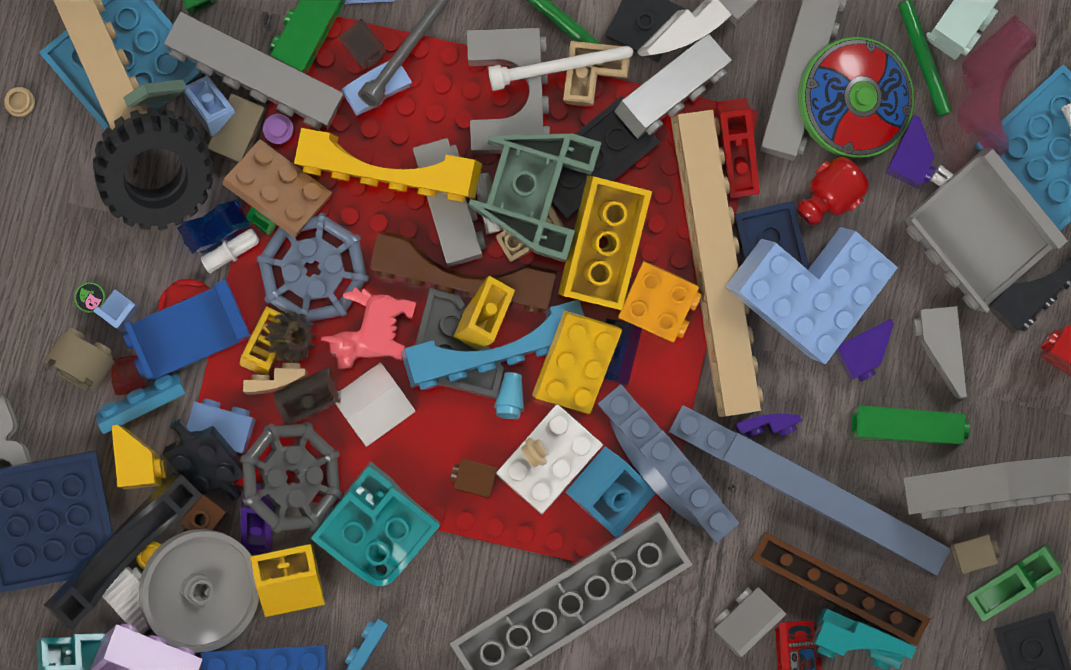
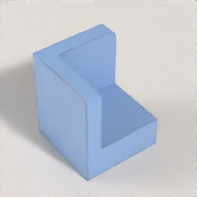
[93,289,140,332]

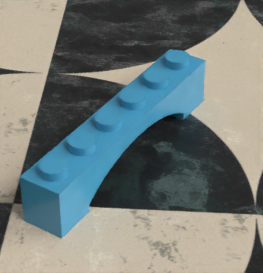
[401,300,584,390]

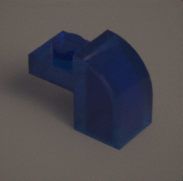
[177,200,251,254]

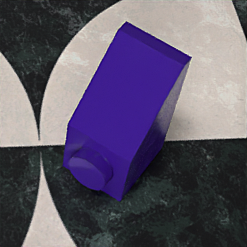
[885,115,936,189]
[835,319,894,382]
[241,484,276,554]

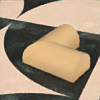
[563,41,631,106]

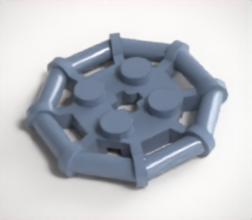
[256,213,369,325]

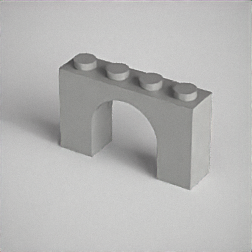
[467,28,550,155]

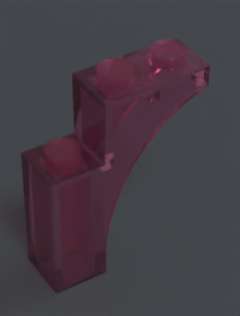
[956,15,1036,157]

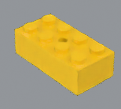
[558,176,652,310]

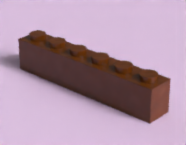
[749,532,930,646]

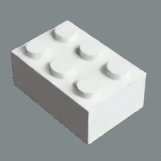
[496,404,603,515]

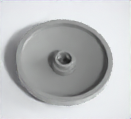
[139,529,259,653]

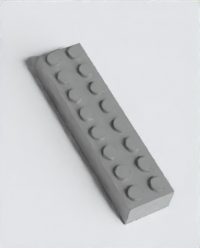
[450,511,692,670]

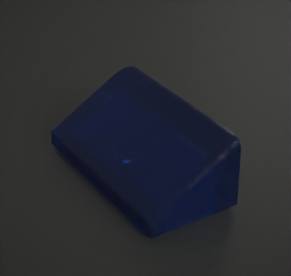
[603,318,642,385]

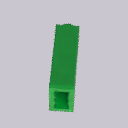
[850,406,970,446]

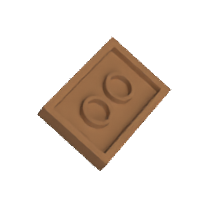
[222,140,332,238]

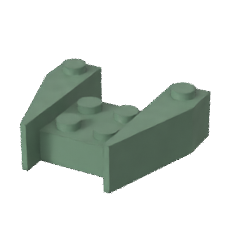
[469,134,602,262]

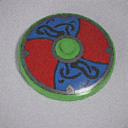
[798,37,914,158]

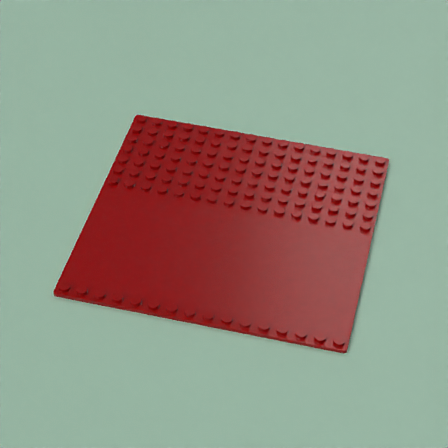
[198,7,758,562]

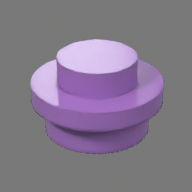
[263,114,294,144]

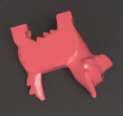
[321,287,416,369]

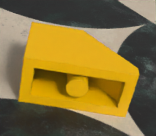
[453,276,515,351]

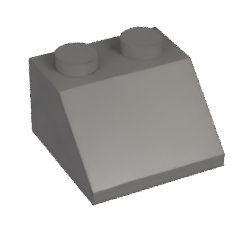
[712,587,786,657]

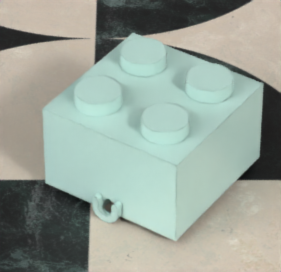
[926,0,998,60]

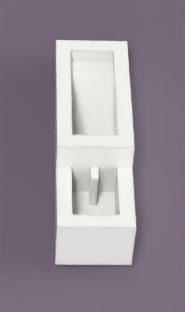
[637,0,732,56]

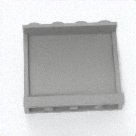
[903,148,1068,313]

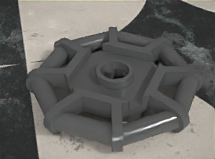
[240,422,343,533]

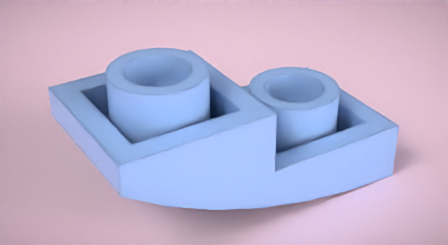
[341,61,412,116]

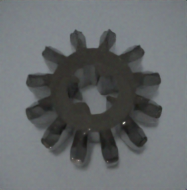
[264,311,318,363]

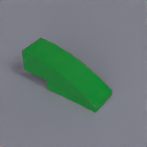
[966,543,1064,622]

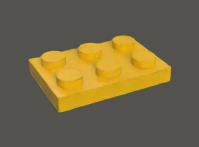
[532,310,622,414]

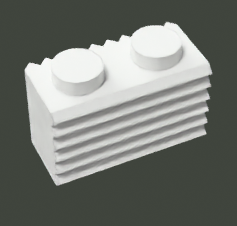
[102,567,151,635]

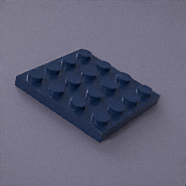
[0,450,113,593]

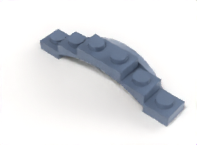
[597,384,739,543]

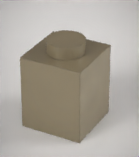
[949,534,1000,574]

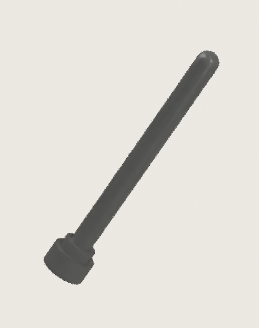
[358,0,449,108]

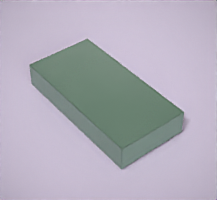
[123,79,187,107]

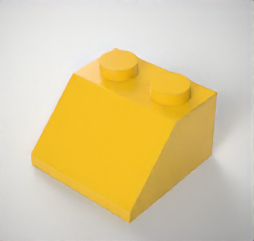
[112,425,167,489]

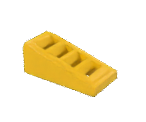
[240,306,294,375]

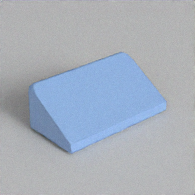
[183,75,235,137]

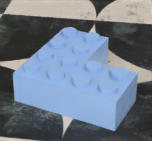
[725,227,898,364]

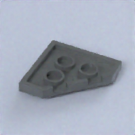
[407,288,504,399]

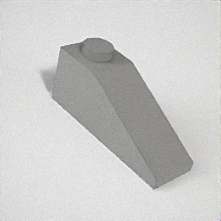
[913,306,967,400]

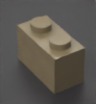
[206,93,267,164]

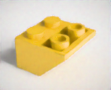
[250,544,325,617]

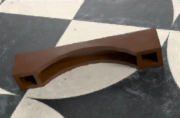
[370,231,557,313]

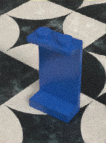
[122,279,251,381]

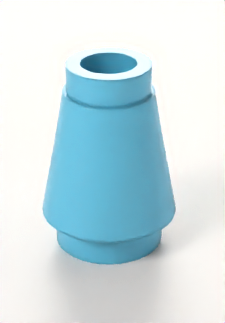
[494,372,524,419]

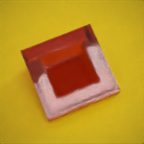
[111,355,145,395]

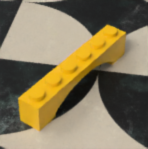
[294,128,482,203]

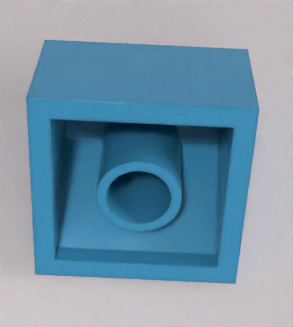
[565,446,656,537]

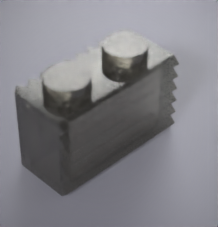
[274,367,341,425]

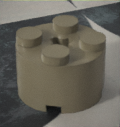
[43,327,115,394]

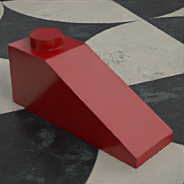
[716,97,760,198]

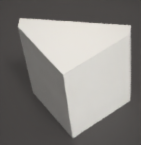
[331,362,416,447]

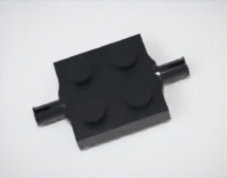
[162,419,243,501]

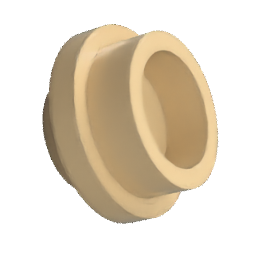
[4,87,35,117]
[521,438,549,467]

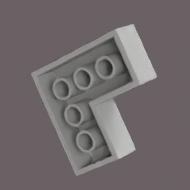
[904,456,1071,519]

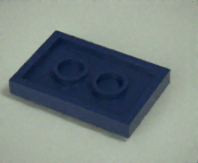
[734,201,809,270]

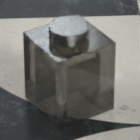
[338,19,386,71]

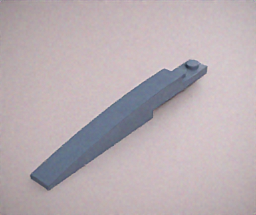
[668,405,951,576]

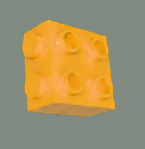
[618,260,702,342]

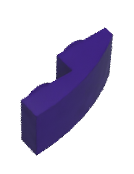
[734,414,802,439]

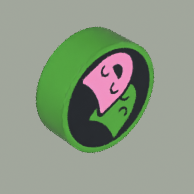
[75,282,106,314]

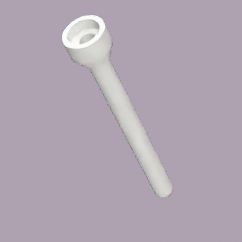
[488,46,633,91]

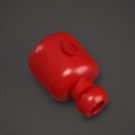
[797,157,869,226]

